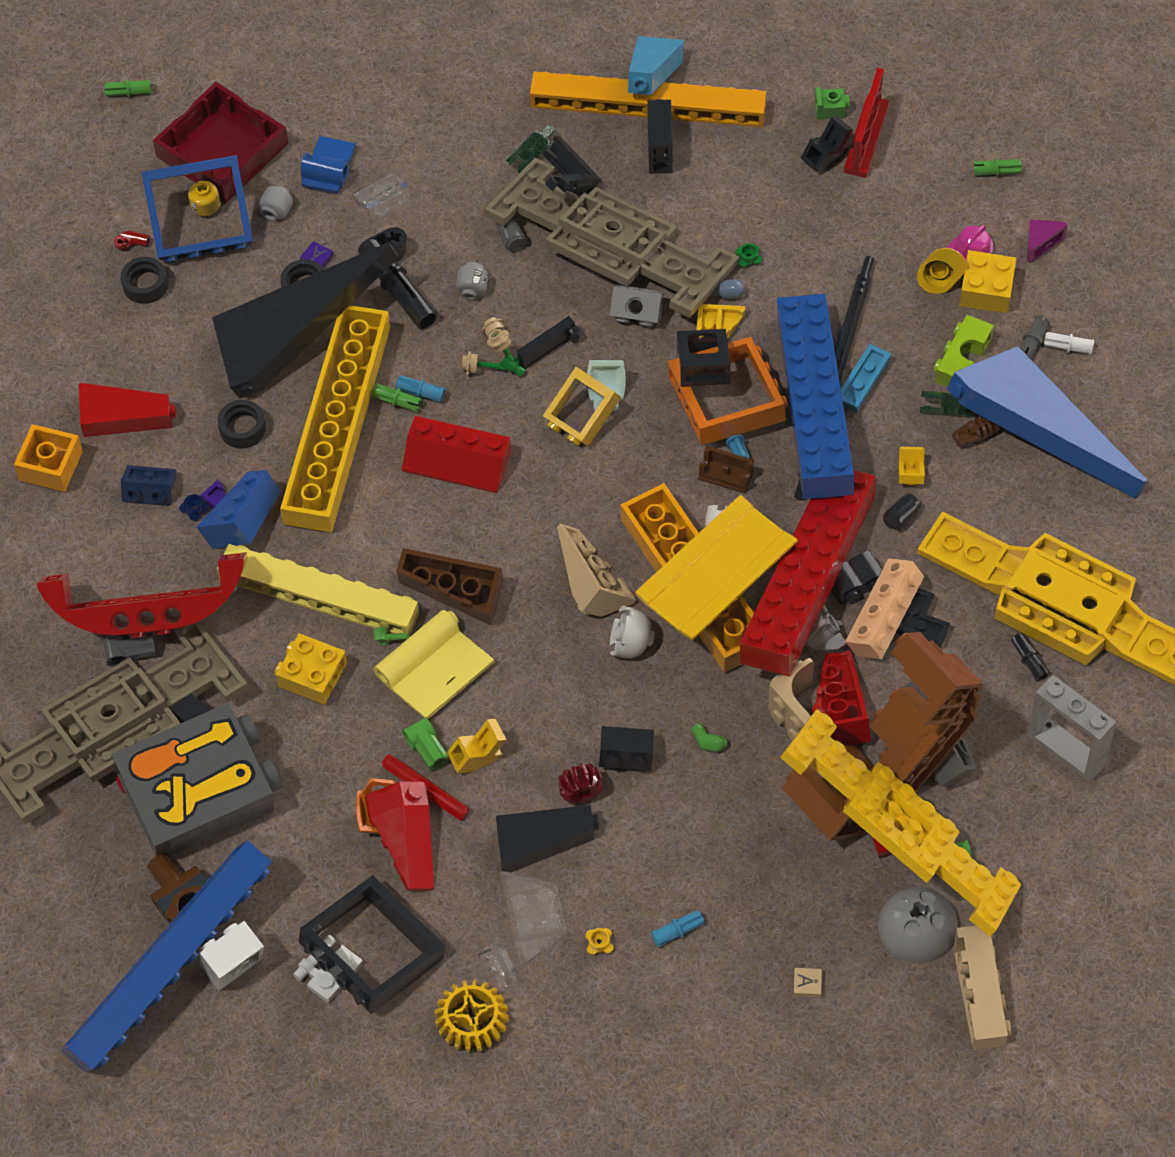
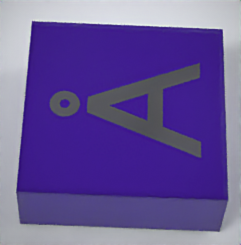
[300,241,334,269]

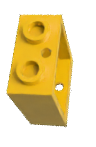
[543,367,621,446]

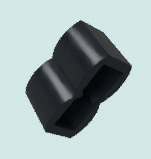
[831,551,882,604]

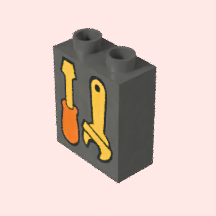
[111,702,283,857]

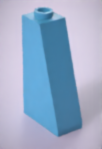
[628,36,684,95]

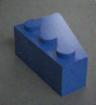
[196,470,281,548]

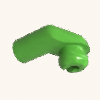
[691,723,728,752]

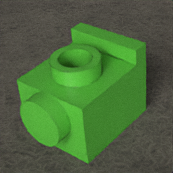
[815,87,850,120]

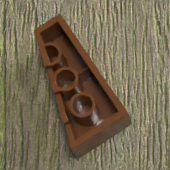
[397,548,504,626]

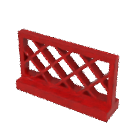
[844,67,890,178]

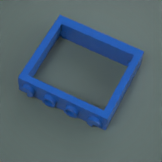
[141,155,253,262]

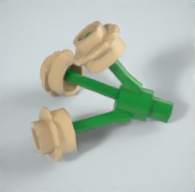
[462,317,526,377]

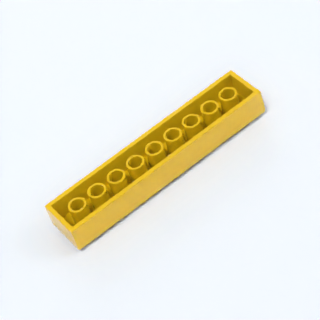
[280,305,390,533]

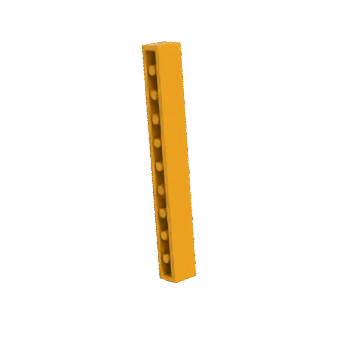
[530,72,766,127]

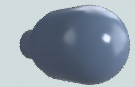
[711,279,745,300]

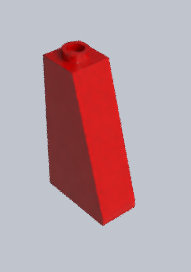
[78,383,176,437]

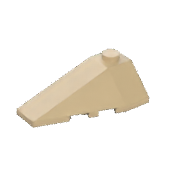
[557,524,636,617]

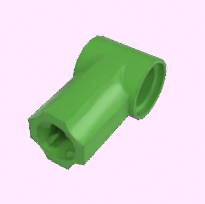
[402,718,449,771]

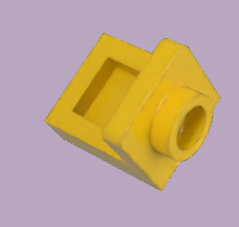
[898,447,925,486]

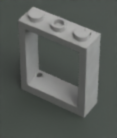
[1027,675,1116,783]

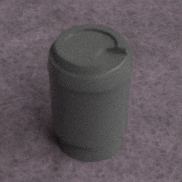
[496,217,526,252]

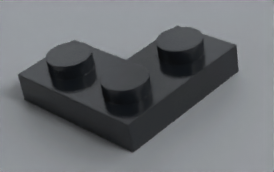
[896,588,950,649]

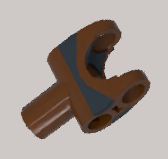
[147,853,207,924]

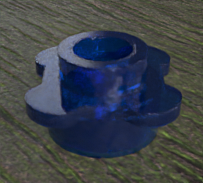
[179,494,210,521]

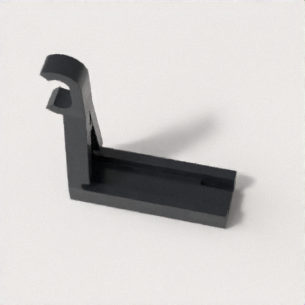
[542,136,601,196]

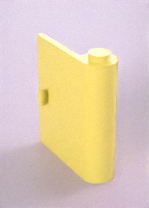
[373,610,495,719]

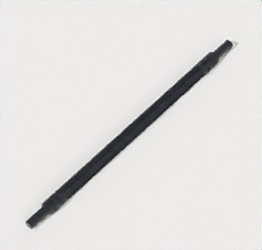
[794,256,874,500]

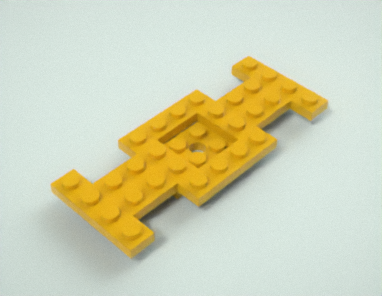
[780,709,1021,937]

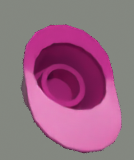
[947,225,994,273]

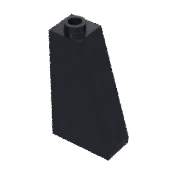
[496,805,599,875]

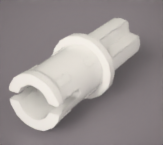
[1044,332,1094,355]

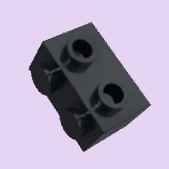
[599,726,654,771]

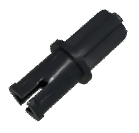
[1011,632,1050,682]

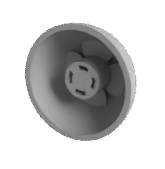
[878,887,958,963]

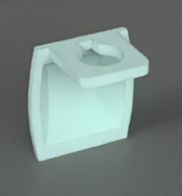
[587,360,626,411]

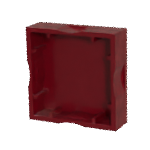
[153,81,289,203]

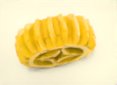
[435,979,509,1053]

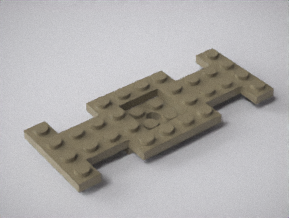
[484,158,739,318]
[0,621,249,824]

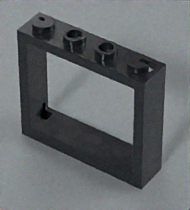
[299,875,446,1014]

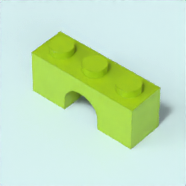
[933,315,994,387]

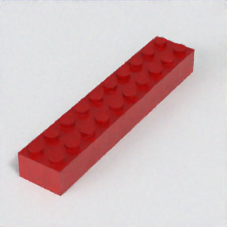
[739,470,876,677]

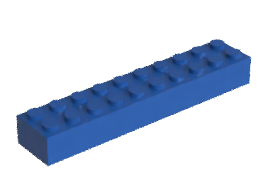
[777,294,854,499]
[60,840,272,1072]

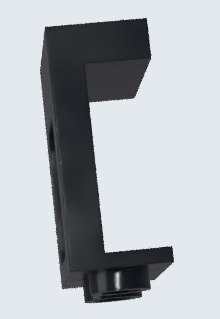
[677,329,730,387]

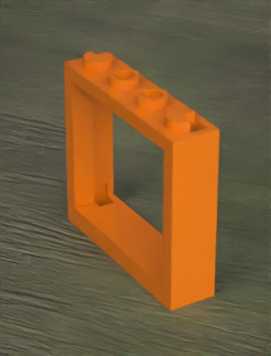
[667,337,788,446]

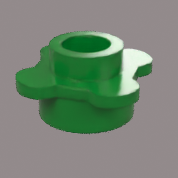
[735,243,762,267]

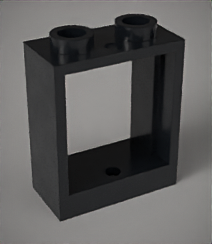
[647,99,673,174]

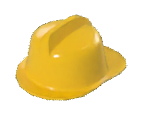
[917,248,966,294]

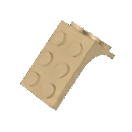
[768,658,814,741]

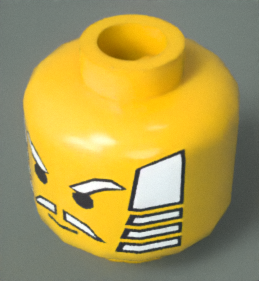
[188,181,221,216]

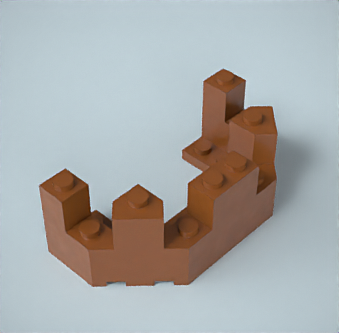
[782,632,983,841]

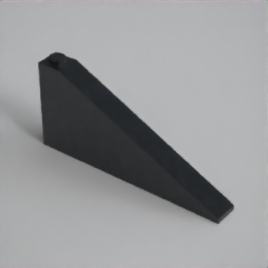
[212,242,399,399]

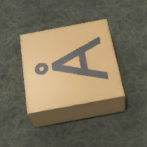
[794,968,822,998]

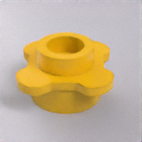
[585,928,613,955]

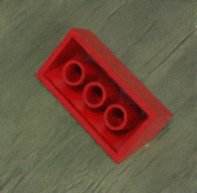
[402,416,511,493]

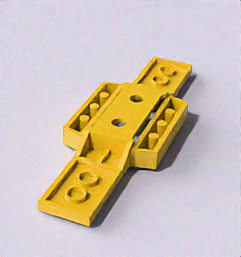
[917,511,1175,685]

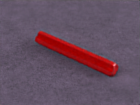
[382,754,469,821]

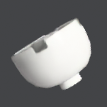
[610,606,655,659]

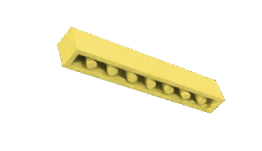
[217,544,419,638]

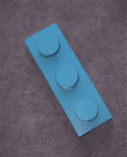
[840,344,892,413]

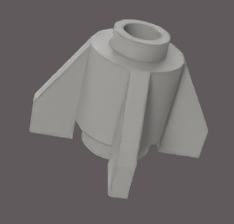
[805,606,847,650]

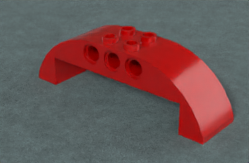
[37,552,247,638]

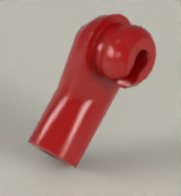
[114,230,150,250]

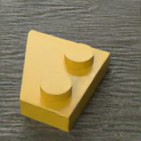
[697,304,745,340]

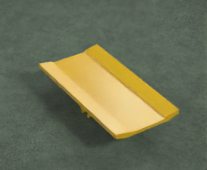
[635,495,798,641]

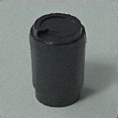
[883,493,921,531]

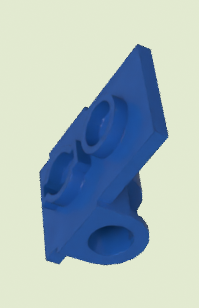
[301,136,356,194]

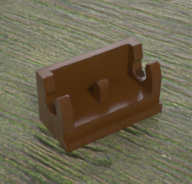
[698,446,754,494]

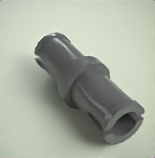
[1020,315,1050,359]

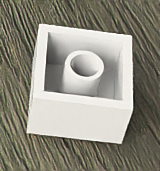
[199,921,264,991]

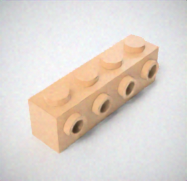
[845,559,924,660]

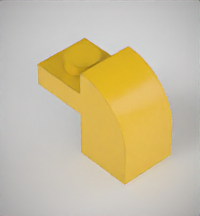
[447,719,506,774]

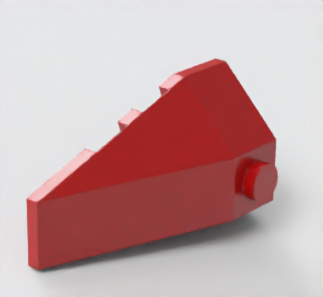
[812,650,871,746]
[365,782,434,891]

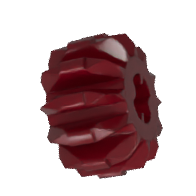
[558,763,603,805]

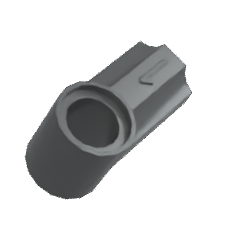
[103,633,156,667]

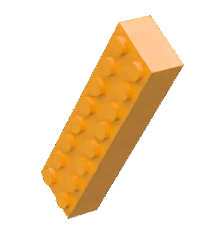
[620,483,754,673]

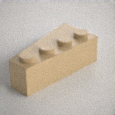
[953,926,1011,1050]

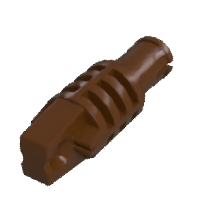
[952,416,1001,447]

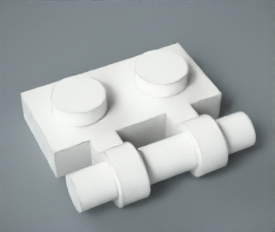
[293,935,363,1004]

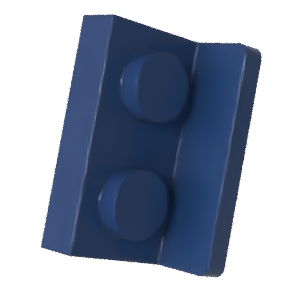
[121,465,177,506]

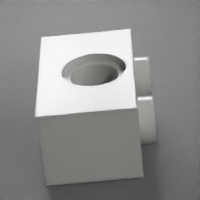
[609,285,664,326]

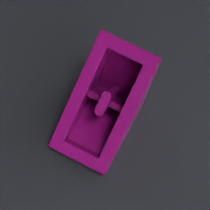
[1027,219,1067,263]

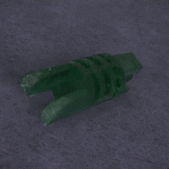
[506,124,555,173]
[920,391,971,416]

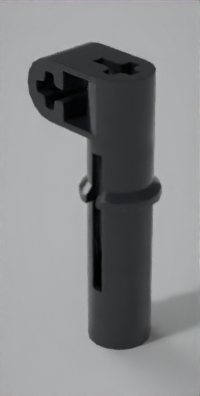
[358,227,438,330]

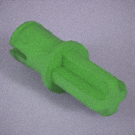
[104,79,151,98]
[974,158,1022,177]
[372,383,422,413]

